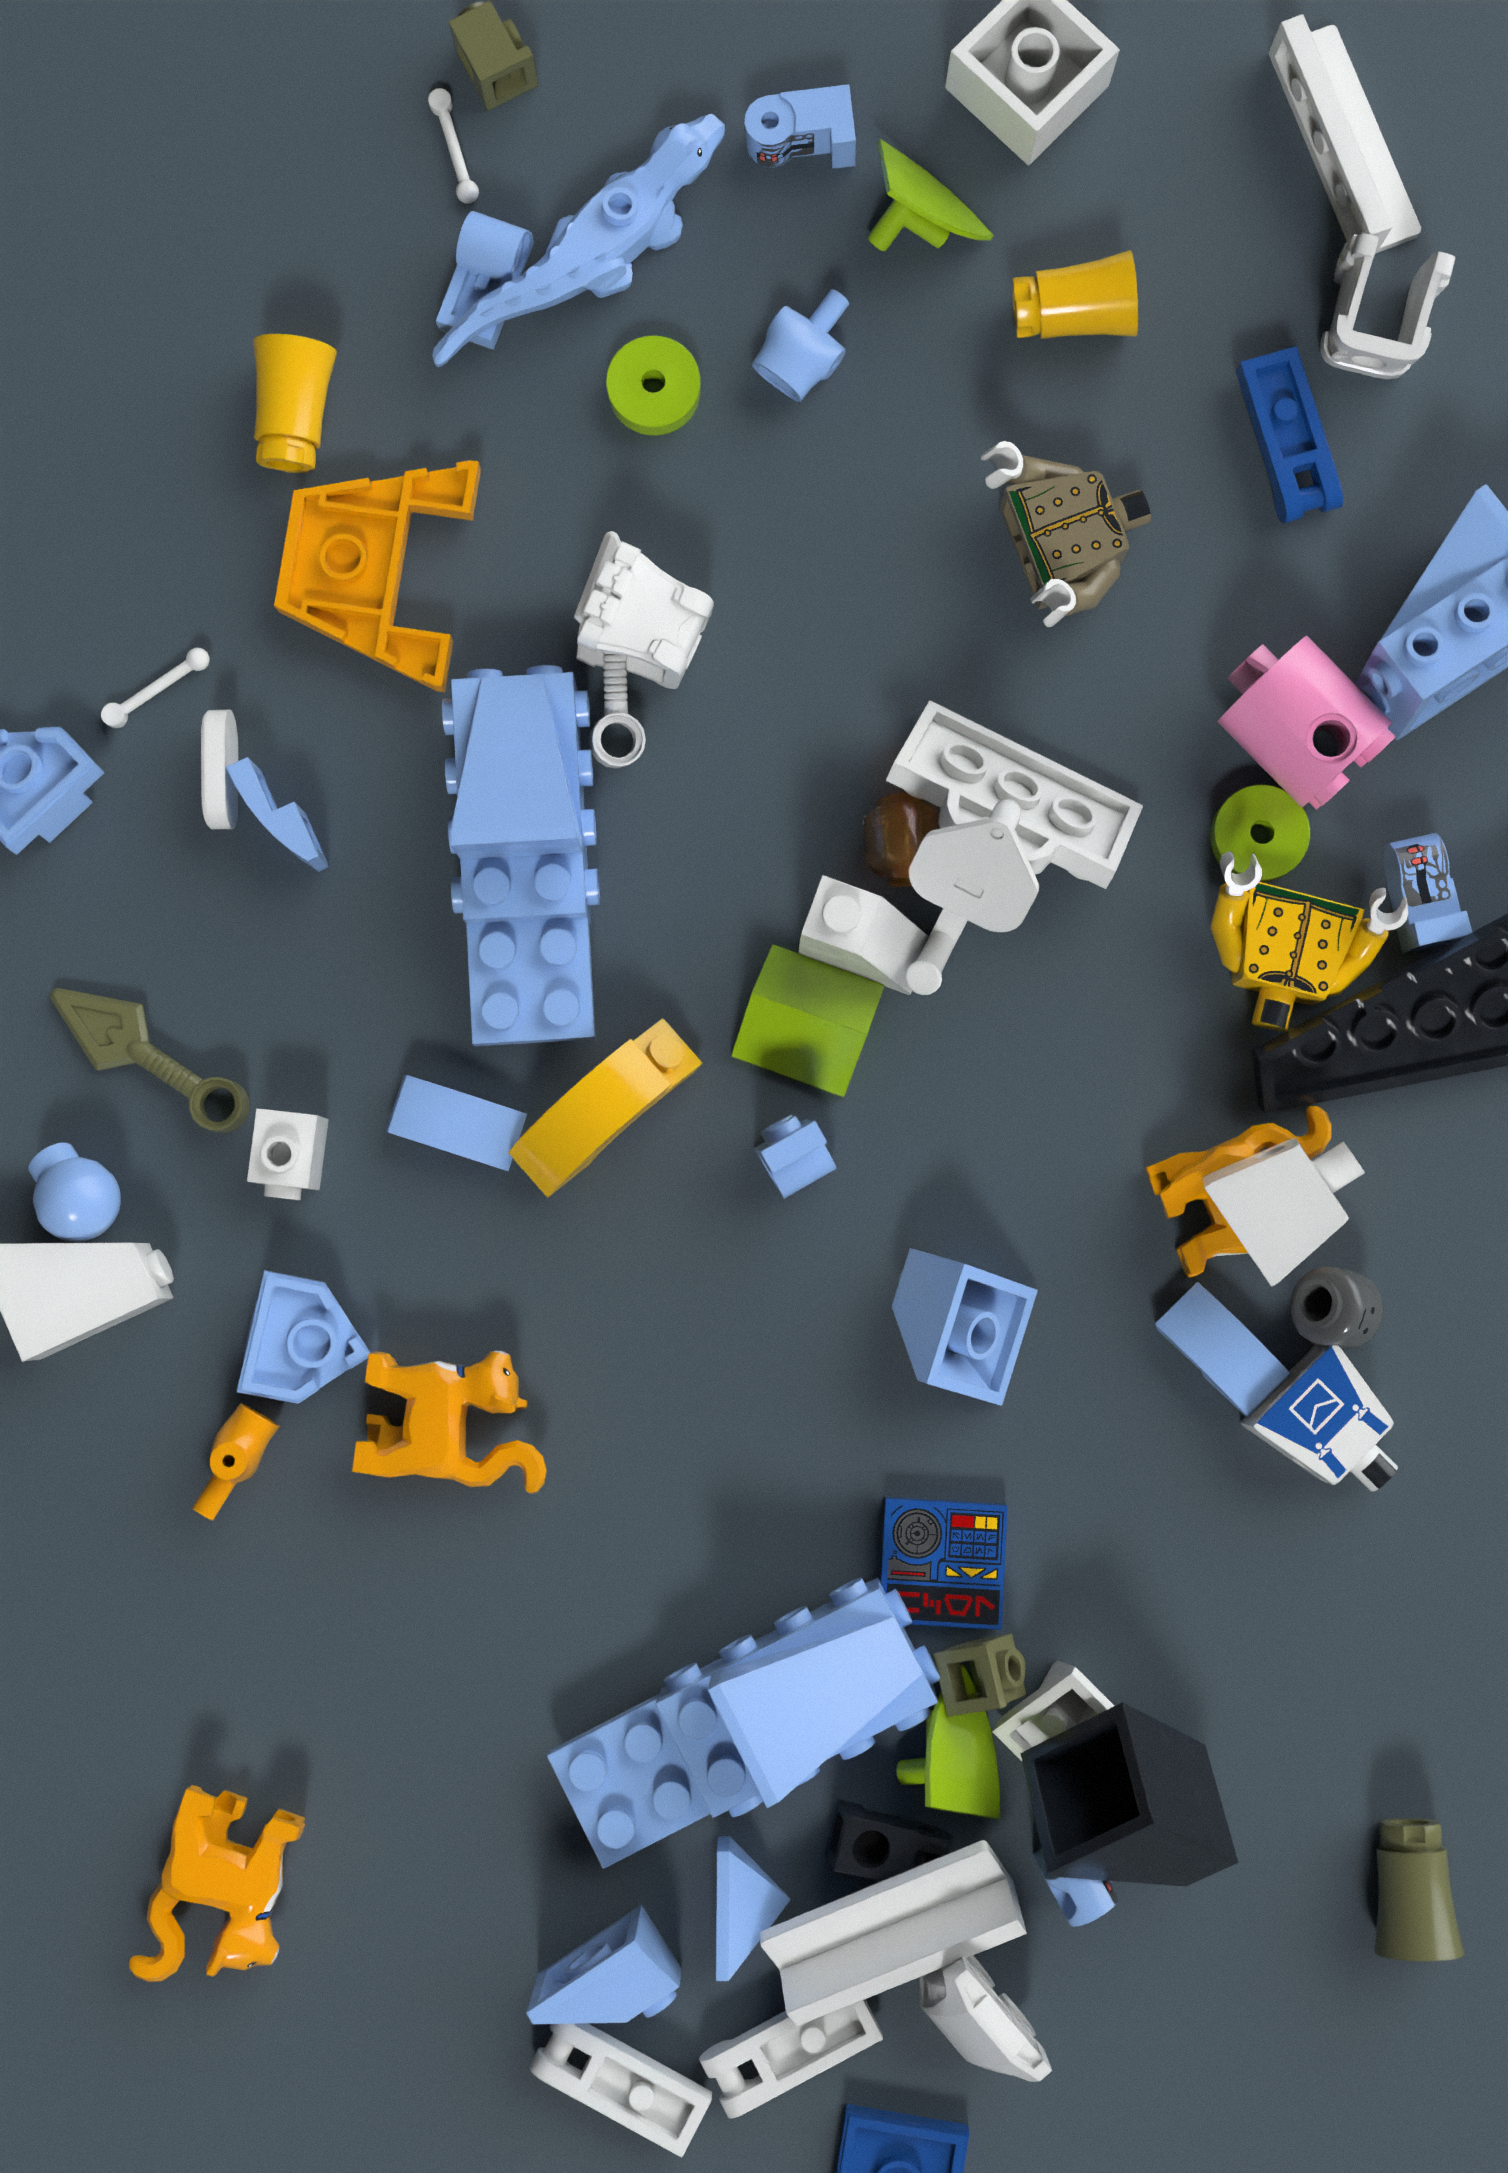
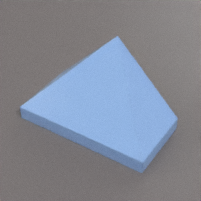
[716,1836,791,1981]

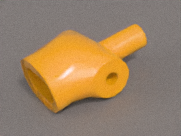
[192,1403,280,1521]

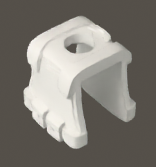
[1320,234,1455,379]
[576,541,714,689]

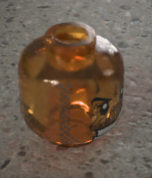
[863,793,940,887]

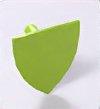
[868,139,994,251]
[896,1664,1000,1819]

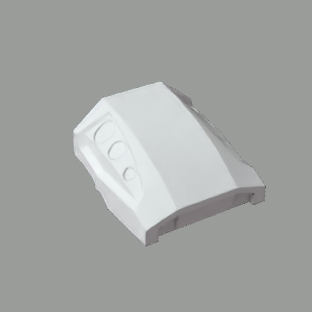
[918,1955,1052,2082]

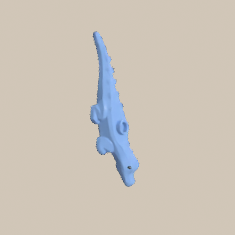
[432,114,725,367]

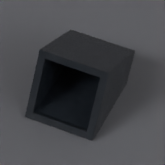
[1020,1702,1239,1887]

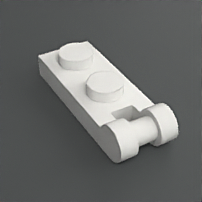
[699,1999,883,2118]
[529,2023,712,2158]

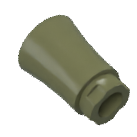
[1374,1818,1465,1962]

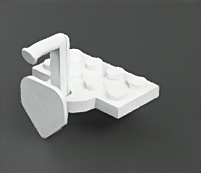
[886,700,1143,995]

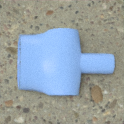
[752,289,849,402]

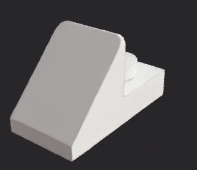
[992,1661,1114,1761]

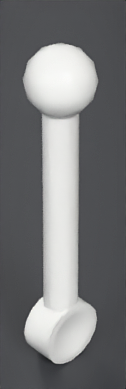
[428,88,479,204]
[101,648,210,728]

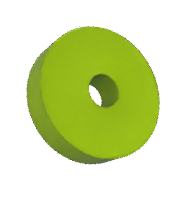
[606,335,701,436]
[1210,785,1310,883]

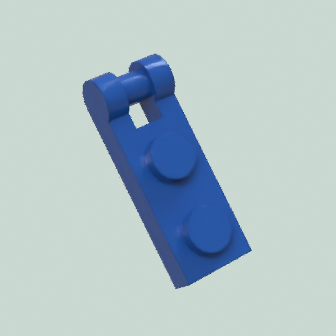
[1236,346,1343,524]

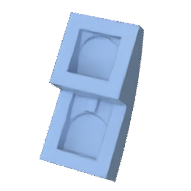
[226,757,329,872]
[385,1074,527,1171]
[1155,1282,1291,1418]

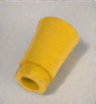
[1012,250,1138,339]
[253,334,337,473]

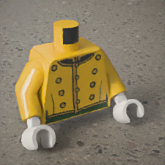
[1211,851,1409,1032]

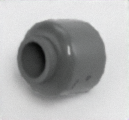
[1289,1266,1384,1350]

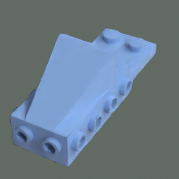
[1355,484,1508,741]
[442,665,600,1046]
[547,1577,940,1869]

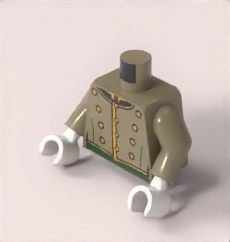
[981,441,1151,627]

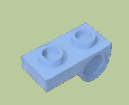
[436,211,534,350]
[754,1114,837,1199]

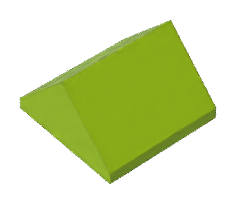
[731,944,885,1098]

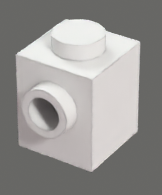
[247,1108,329,1200]

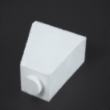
[798,875,929,995]
[0,1243,174,1362]

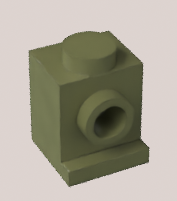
[448,0,539,111]
[933,1633,1026,1717]

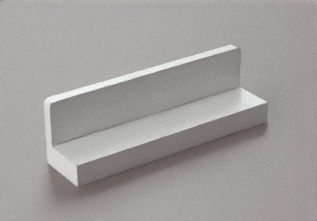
[1268,14,1421,254]
[759,1840,1027,2026]

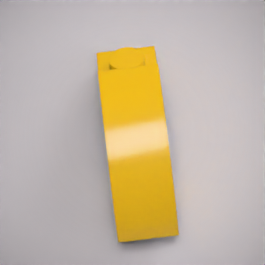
[508,1018,702,1198]

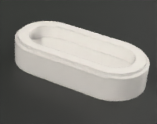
[201,710,238,830]

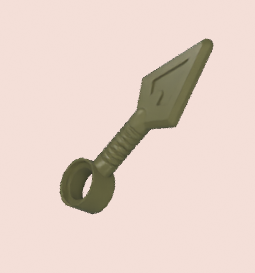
[50,988,250,1133]

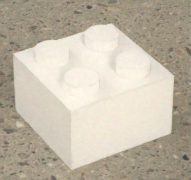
[945,0,1120,166]

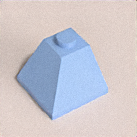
[892,1248,1038,1406]
[526,1905,682,2024]

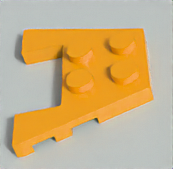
[274,460,481,693]

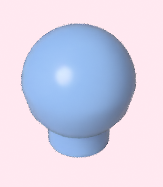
[28,1143,121,1242]

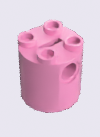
[1217,636,1396,810]

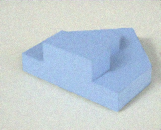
[0,727,105,855]
[236,1270,370,1404]

